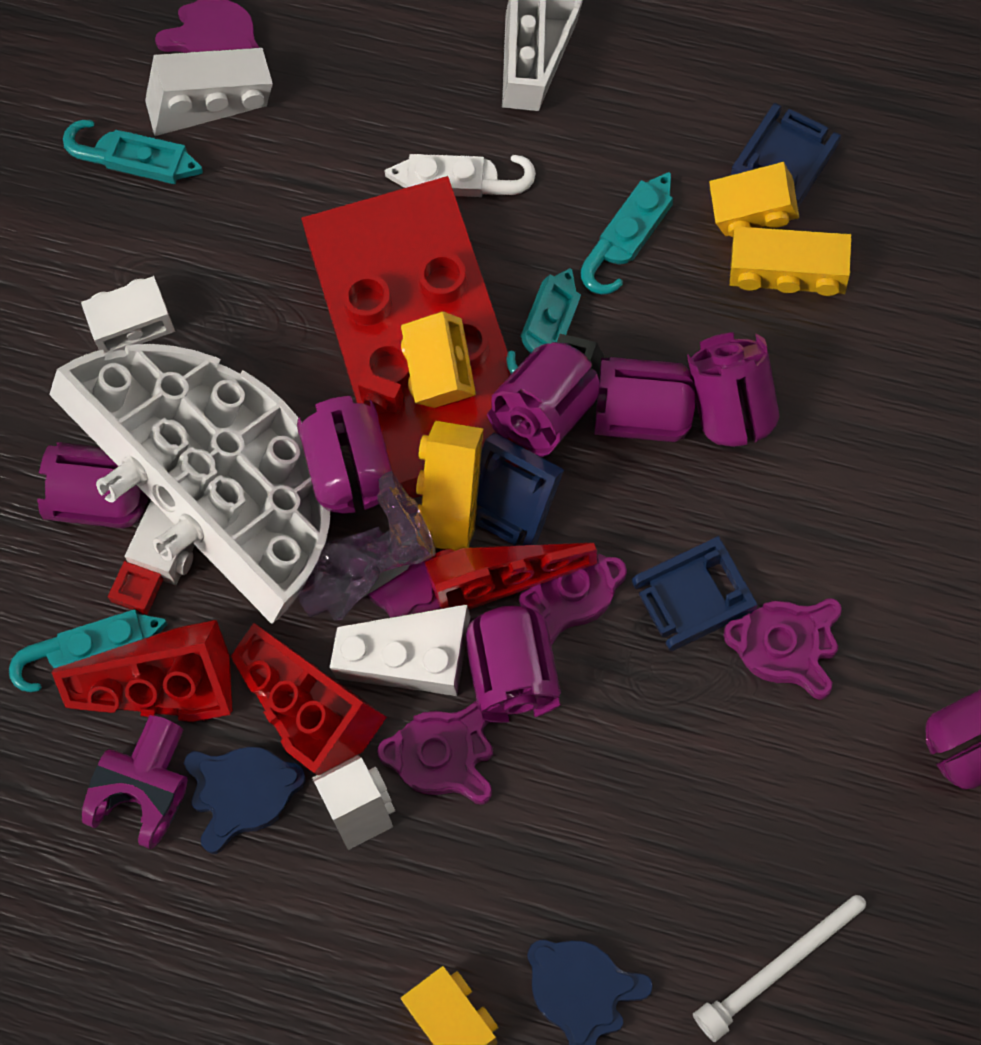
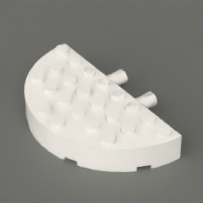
[49,344,330,624]

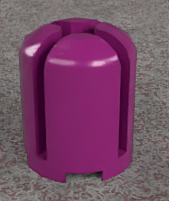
[687,332,780,447]
[487,342,600,457]
[595,357,696,442]
[297,396,394,513]
[37,442,148,529]
[465,606,561,723]
[925,689,981,789]

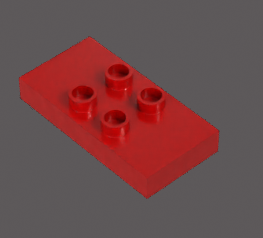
[301,176,529,506]

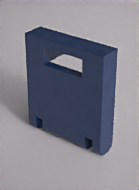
[731,103,842,208]
[475,432,564,546]
[632,536,758,651]

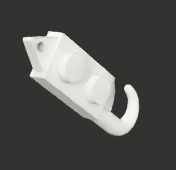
[385,154,536,197]

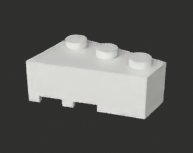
[502,0,583,111]
[145,48,273,136]
[330,605,470,696]
[312,755,395,850]

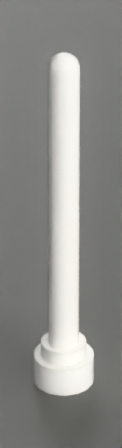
[693,895,866,1042]

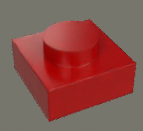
[358,371,404,414]
[108,561,164,615]

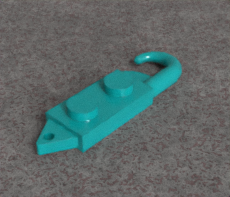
[63,120,203,184]
[581,172,673,295]
[506,268,581,374]
[9,609,167,693]

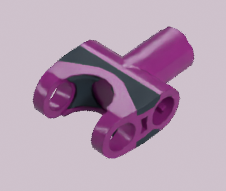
[82,715,188,849]

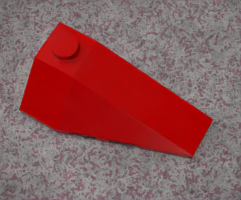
[424,543,597,610]
[51,620,233,722]
[230,623,387,776]

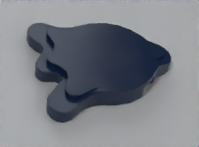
[184,747,306,854]
[528,940,652,1045]

